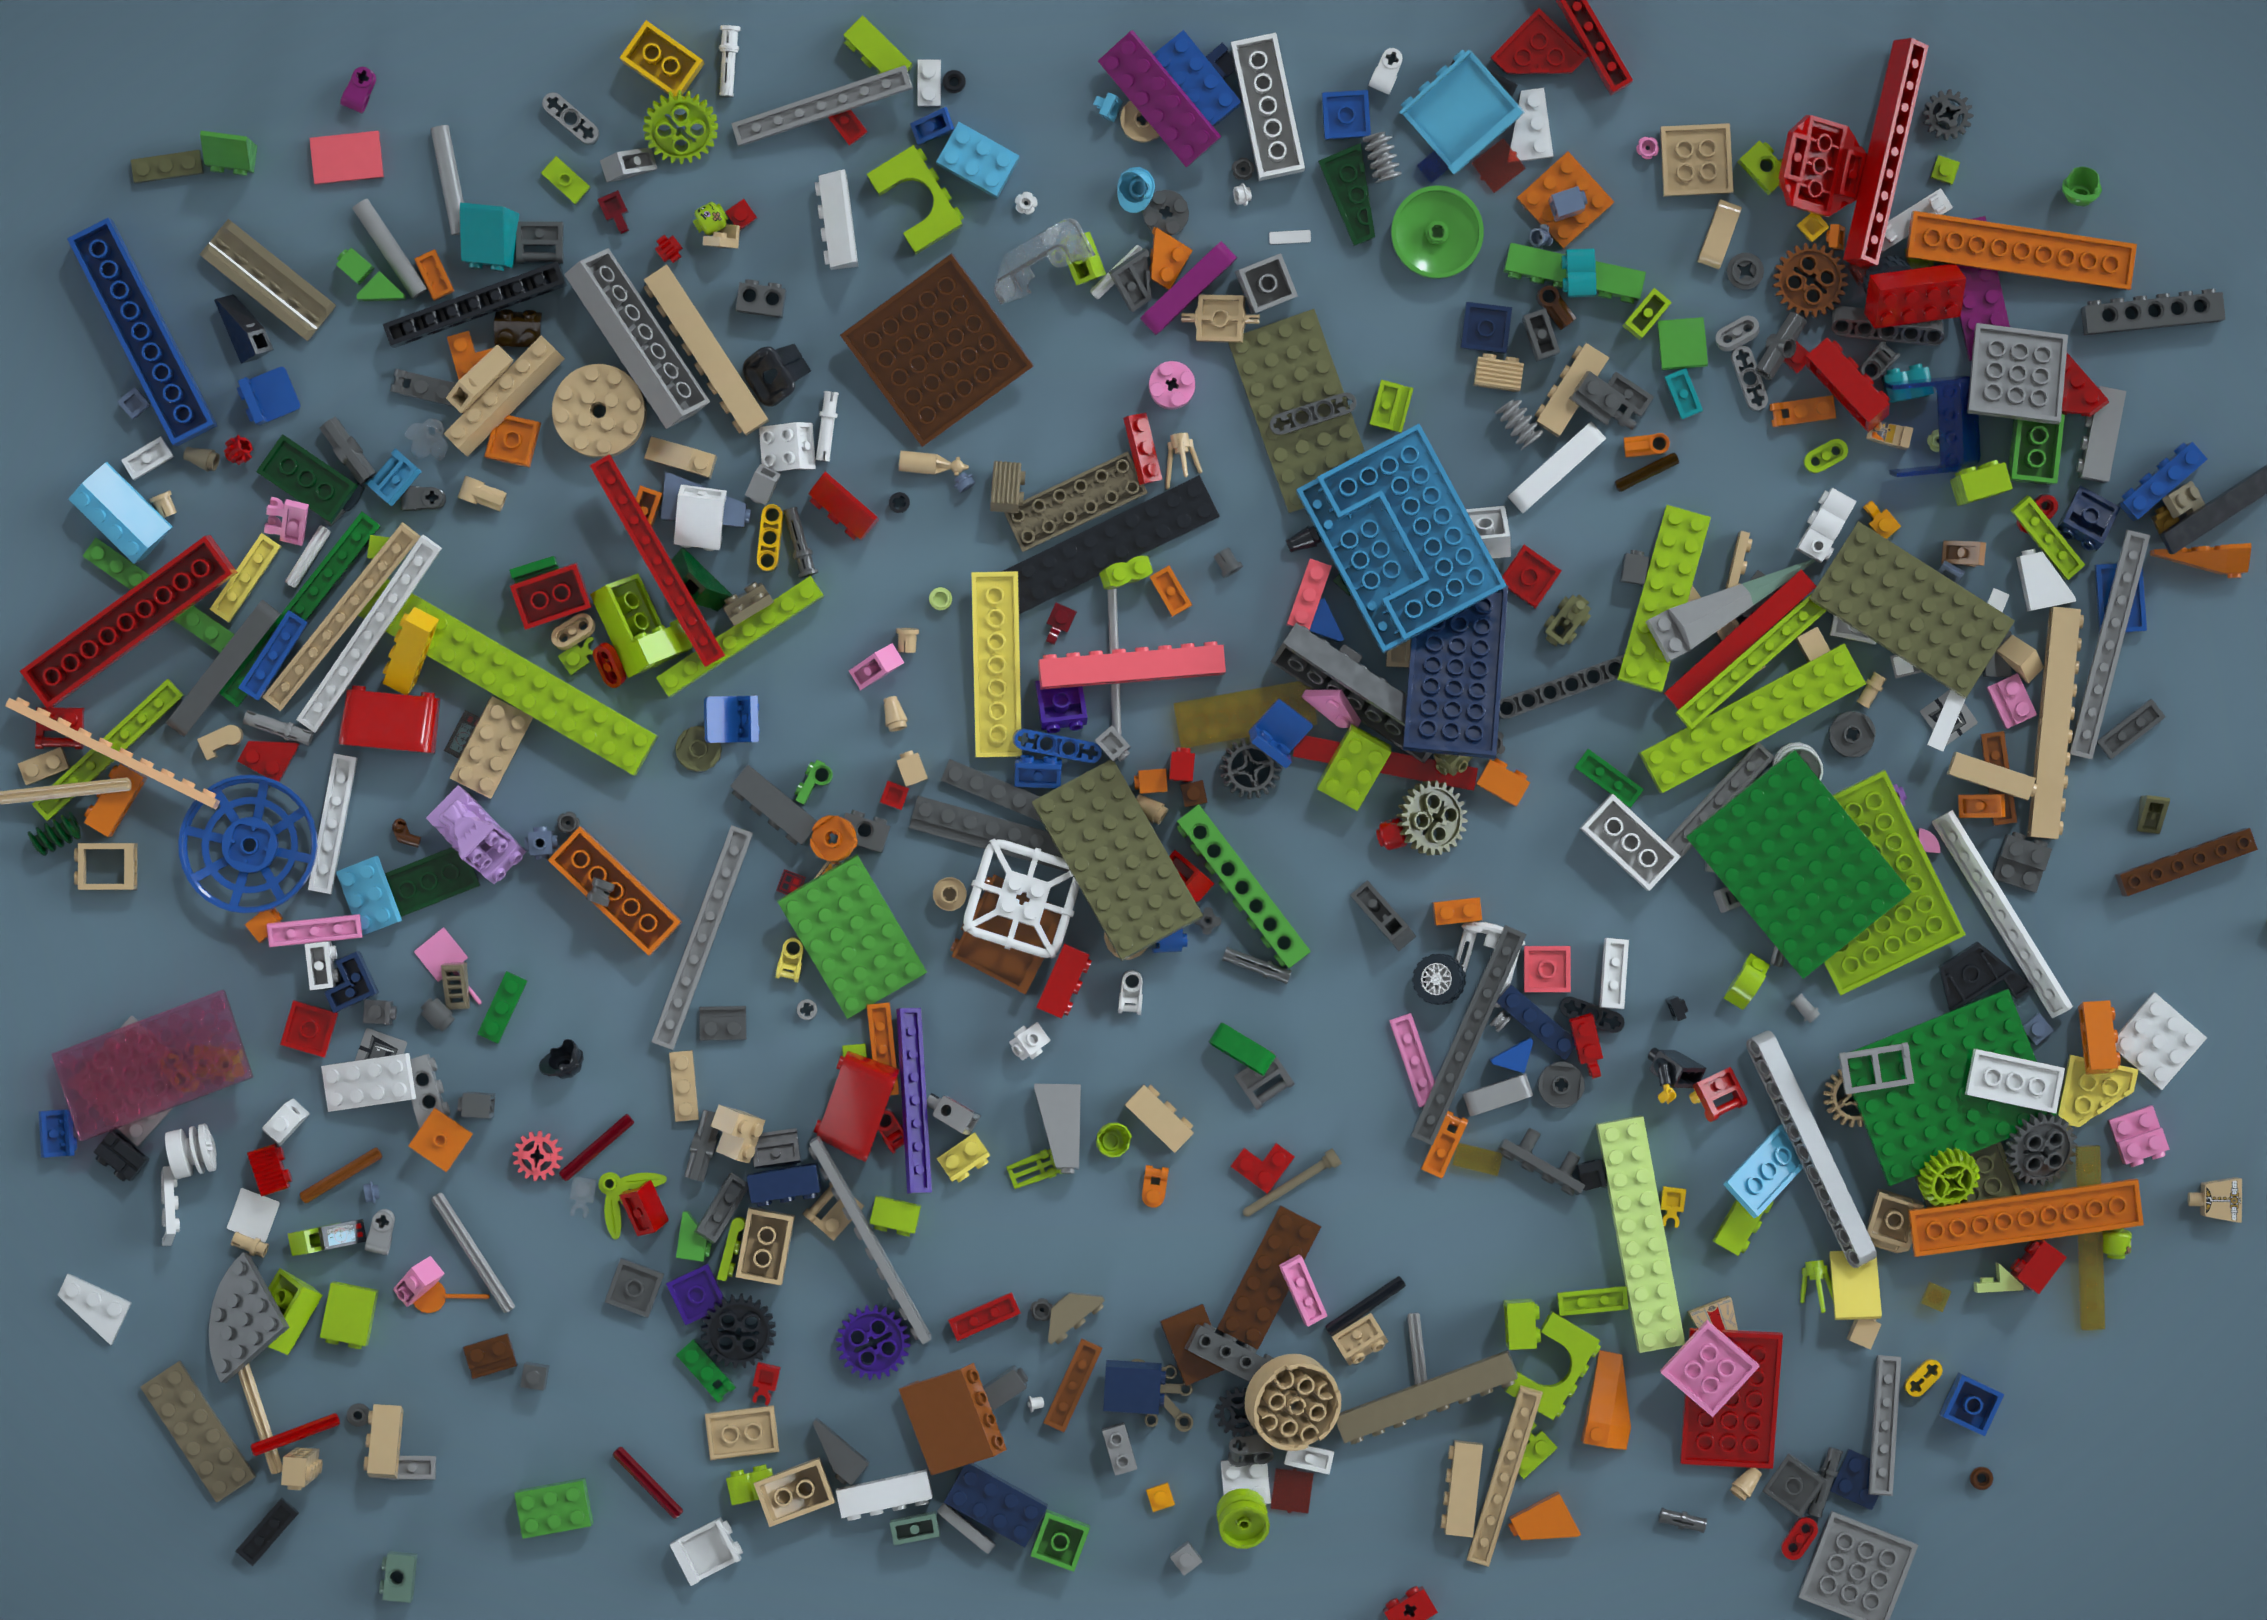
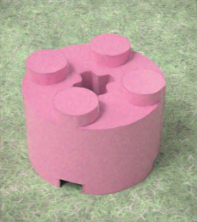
[1149,361,1195,410]

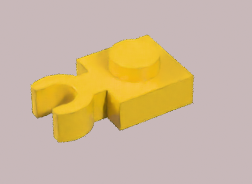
[1660,1186,1686,1228]

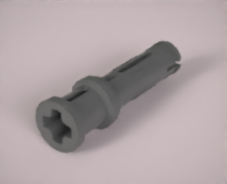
[783,507,819,578]

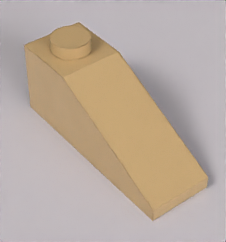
[644,437,717,479]

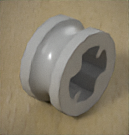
[797,999,817,1020]
[1489,1010,1512,1032]

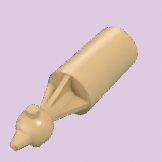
[899,451,969,476]

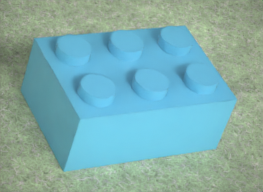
[936,122,1020,199]

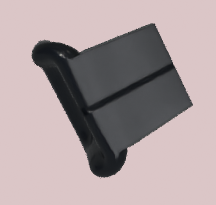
[743,344,811,407]

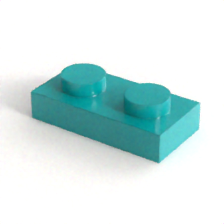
[1664,368,1703,420]

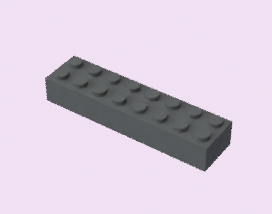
[1270,623,1432,763]

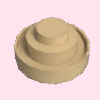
[933,877,967,911]

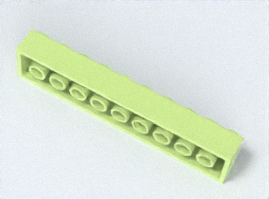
[1596,1115,1685,1353]

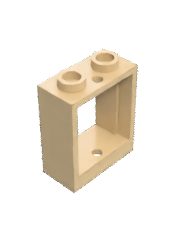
[74,843,138,890]

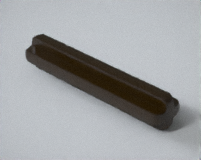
[1614,453,1679,492]

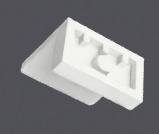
[759,422,816,472]

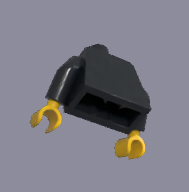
[1648,1048,1706,1104]

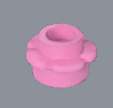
[1636,137,1659,159]

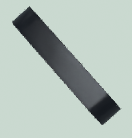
[1559,997,1625,1033]

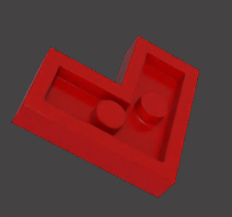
[1230,1143,1295,1194]

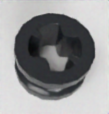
[889,492,910,513]

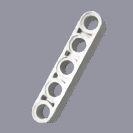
[1507,422,1606,514]

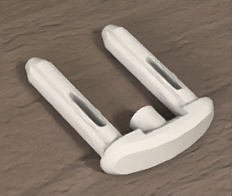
[1456,921,1525,1008]

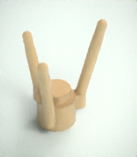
[1165,433,1202,490]

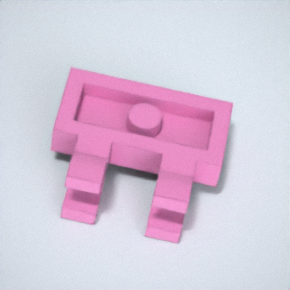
[264,497,309,546]

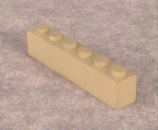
[444,335,565,457]

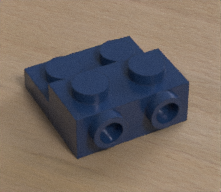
[2057,485,2121,551]

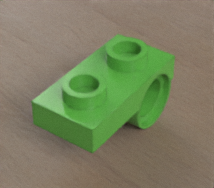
[794,760,833,805]

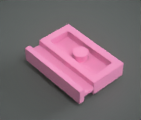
[1986,673,2037,729]

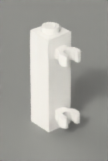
[1881,188,1953,253]

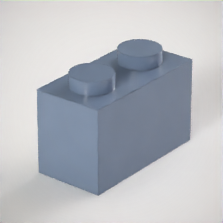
[1548,186,1588,222]

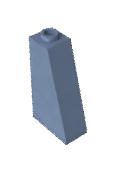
[661,472,751,528]

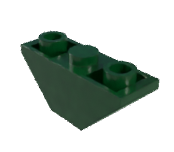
[671,547,732,611]

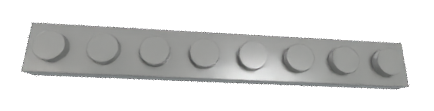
[731,65,913,146]

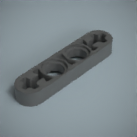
[1269,393,1357,435]

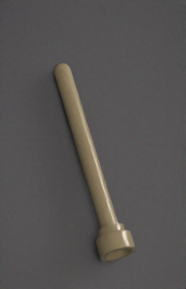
[1243,1148,1342,1217]

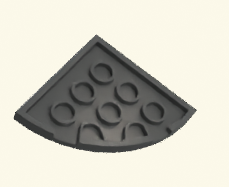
[209,1252,289,1383]

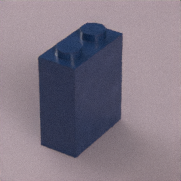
[1103,1360,1166,1415]

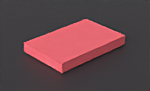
[310,131,384,185]

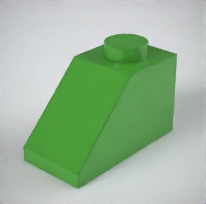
[676,1210,712,1262]

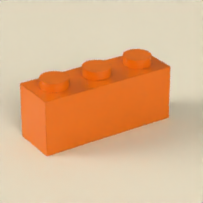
[84,763,147,837]
[2078,1000,2121,1074]

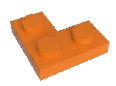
[447,331,493,380]

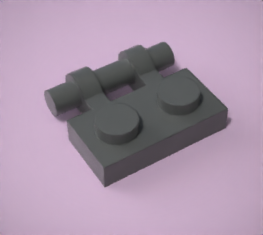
[1607,372,1654,430]

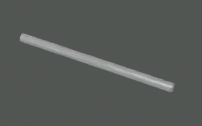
[1108,588,1121,735]

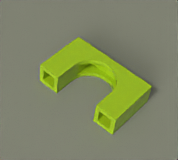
[867,145,964,255]
[1504,1311,1601,1420]

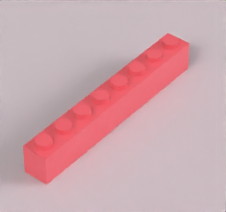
[1038,641,1226,690]

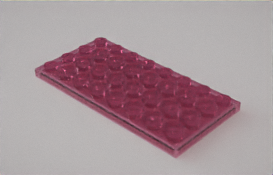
[51,990,253,1141]

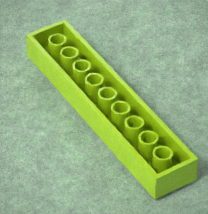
[1638,643,1866,793]

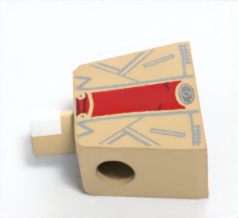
[1687,1296,1738,1330]

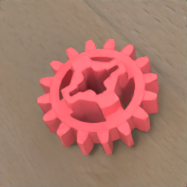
[512,1131,563,1181]

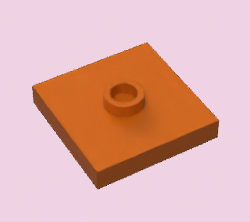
[484,415,541,468]
[408,1107,473,1172]

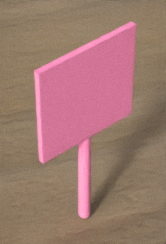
[414,927,482,1005]

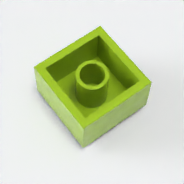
[1503,1299,1541,1350]

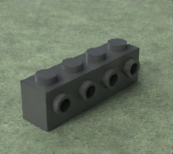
[1184,1322,1274,1382]

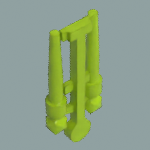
[1006,1149,1062,1189]

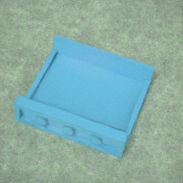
[1399,50,1525,174]

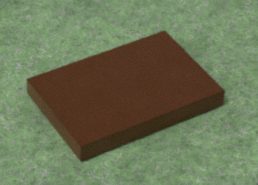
[1160,1304,1225,1386]

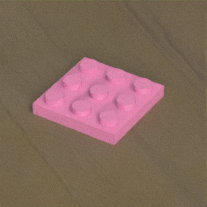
[1660,1320,1759,1417]

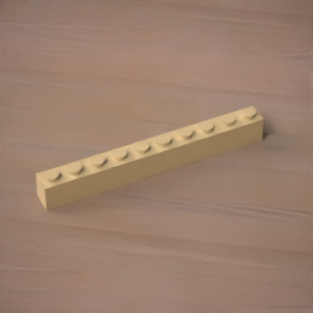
[2027,607,2084,839]

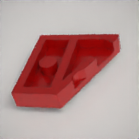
[237,741,300,782]

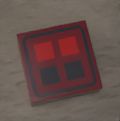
[776,869,806,895]

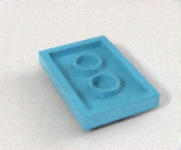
[336,856,402,936]

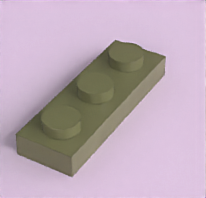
[131,150,204,183]

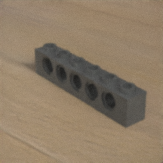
[2081,289,2225,335]

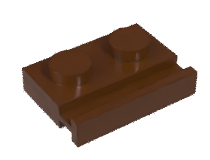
[463,1333,518,1379]

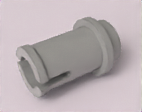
[1791,993,1820,1023]

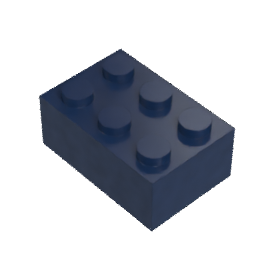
[747,1162,822,1207]

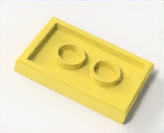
[1829,1251,1882,1320]

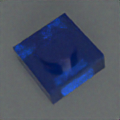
[1416,150,1449,184]

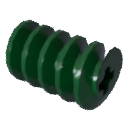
[27,811,81,856]

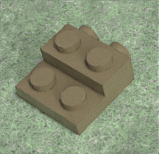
[722,582,774,626]

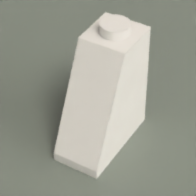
[2016,549,2076,612]

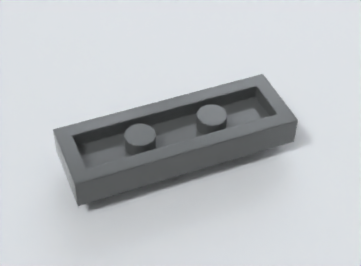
[2097,699,2166,759]
[694,1173,749,1244]

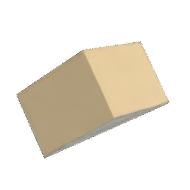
[1996,635,2044,684]

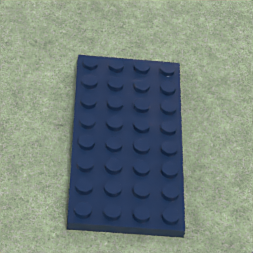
[1403,585,1508,759]

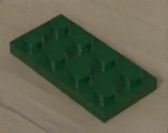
[256,434,358,524]
[385,847,481,917]

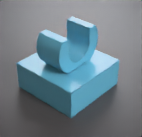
[1093,92,1123,122]

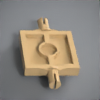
[1181,295,1260,343]

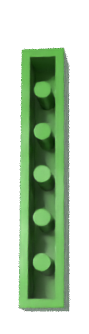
[1503,243,1646,304]

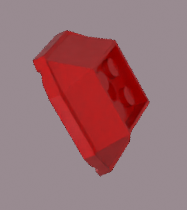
[1779,115,1867,217]

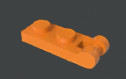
[1769,395,1836,427]
[1421,1111,1468,1179]

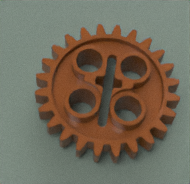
[1772,243,1848,318]

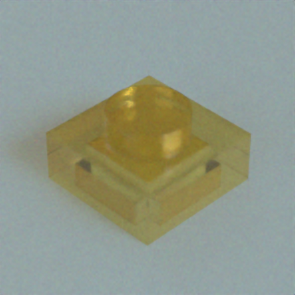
[1920,1282,1951,1312]

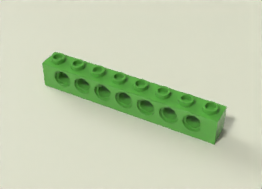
[1176,805,1311,968]

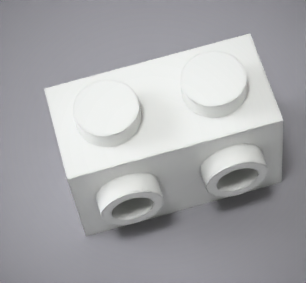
[305,941,340,990]

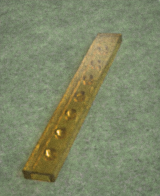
[2076,1145,2105,1330]

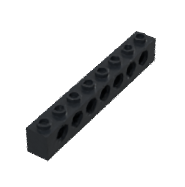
[383,261,567,348]

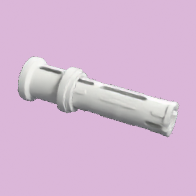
[719,25,741,97]

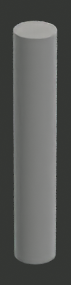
[431,125,464,236]
[352,199,428,299]

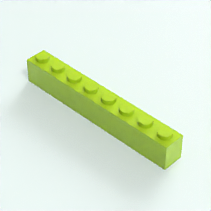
[656,576,824,698]

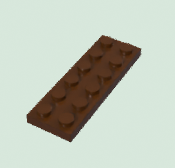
[1217,1205,1321,1350]

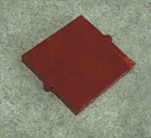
[1472,138,1526,193]
[1270,1468,1314,1513]

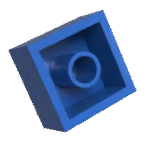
[1939,1372,2005,1436]

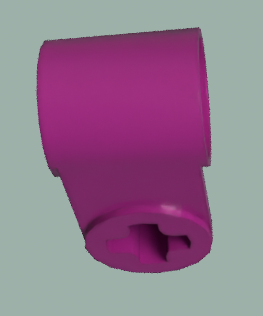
[340,67,376,114]

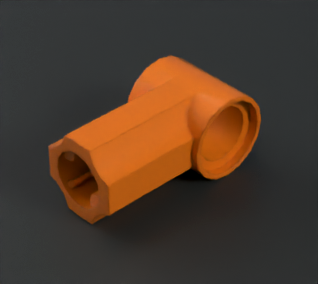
[1623,433,1670,458]

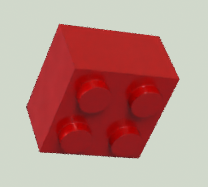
[2010,1240,2067,1294]

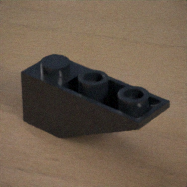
[214,294,274,364]

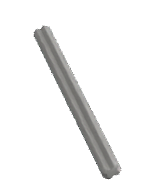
[432,1193,515,1313]

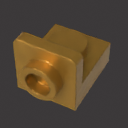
[2151,505,2180,541]

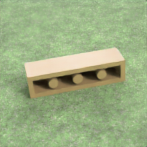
[1535,343,1609,437]
[1440,1440,1483,1538]

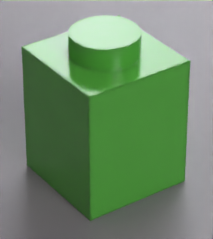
[336,248,374,285]

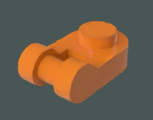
[1142,1165,1169,1208]

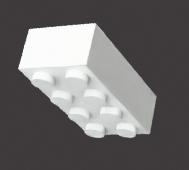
[1580,794,1681,891]

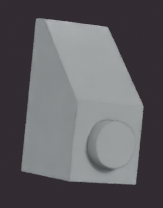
[600,147,658,182]

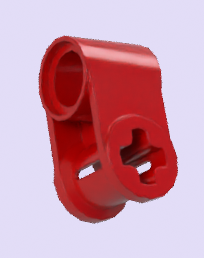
[878,1109,904,1154]

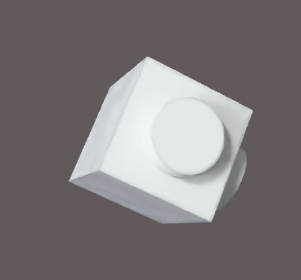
[1796,528,1834,563]

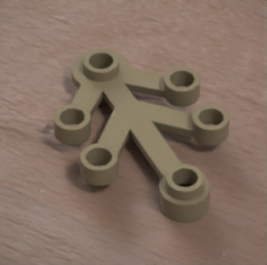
[1131,1359,1193,1432]

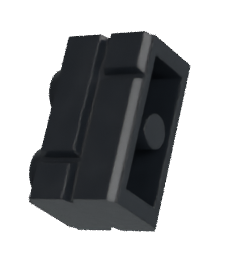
[94,1130,150,1181]

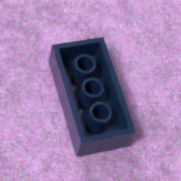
[944,1463,1048,1548]

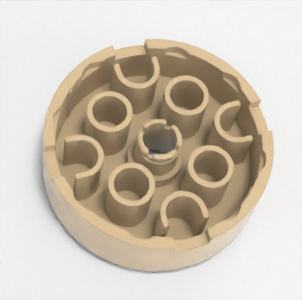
[552,364,647,459]
[1245,1354,1341,1451]

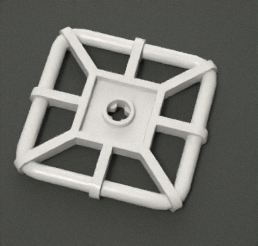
[962,838,1080,959]

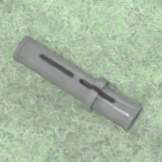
[243,710,314,746]

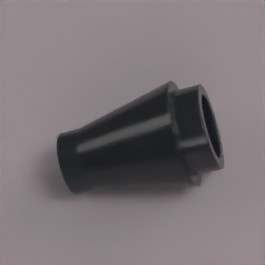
[1286,525,1322,553]

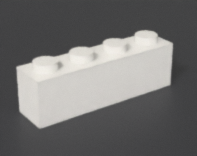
[836,1469,933,1521]

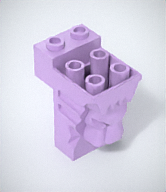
[426,785,527,884]

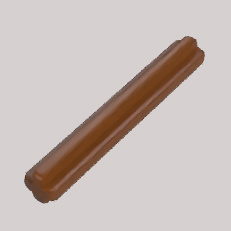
[299,1147,383,1203]

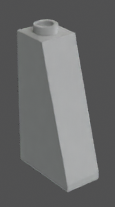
[1034,1084,1081,1174]

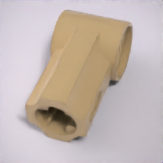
[458,476,507,512]

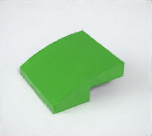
[1657,317,1708,370]

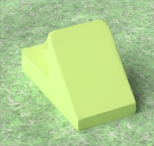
[1973,1262,2024,1293]

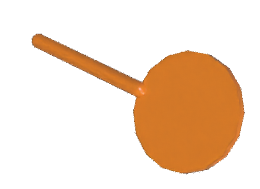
[413,1282,490,1313]

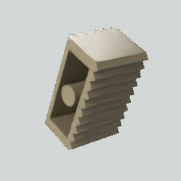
[990,461,1026,513]

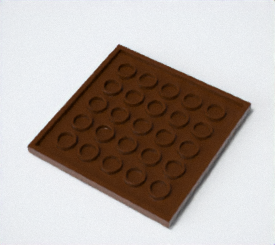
[840,253,1034,447]

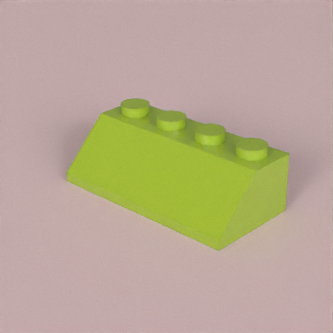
[590,573,677,678]

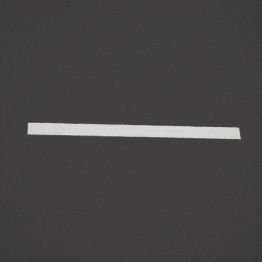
[1927,588,2009,751]

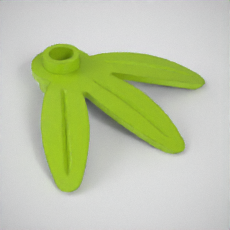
[598,1172,667,1239]

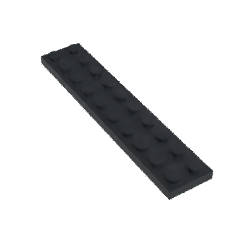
[1001,475,1220,614]

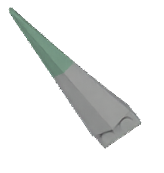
[1646,559,1815,662]

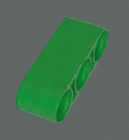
[1208,1022,1276,1076]

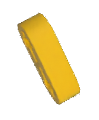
[1904,1359,1943,1397]

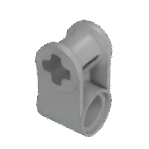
[365,1209,395,1256]

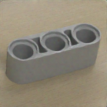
[1463,1073,1533,1116]

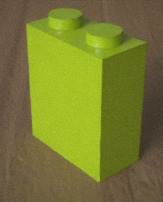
[320,1281,379,1349]

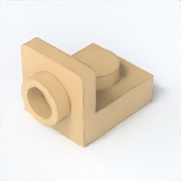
[703,225,740,249]

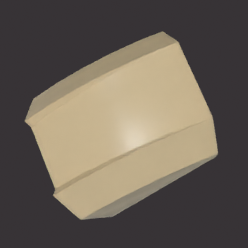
[1867,1189,1924,1253]

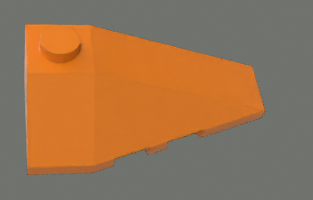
[2150,543,2252,579]
[1581,1350,1631,1450]

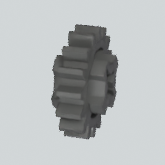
[1922,89,1974,141]

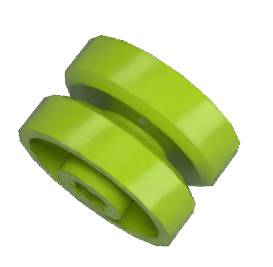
[1216,1488,1270,1549]

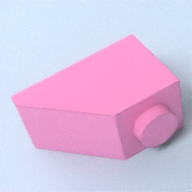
[849,643,904,691]

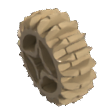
[1823,1069,1863,1127]

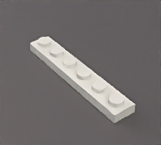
[308,754,358,894]

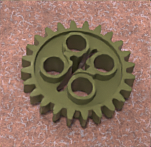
[1397,780,1468,856]

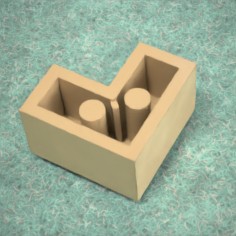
[711,1105,766,1164]

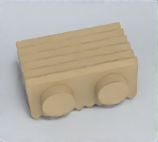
[1473,353,1524,392]

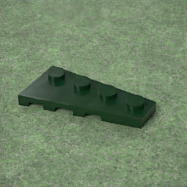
[1318,143,1375,246]

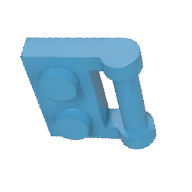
[365,448,422,506]

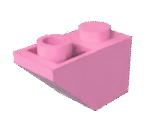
[393,1256,445,1307]

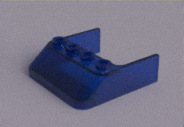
[1885,375,1981,477]

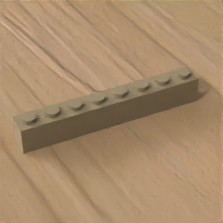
[1336,1350,1518,1445]

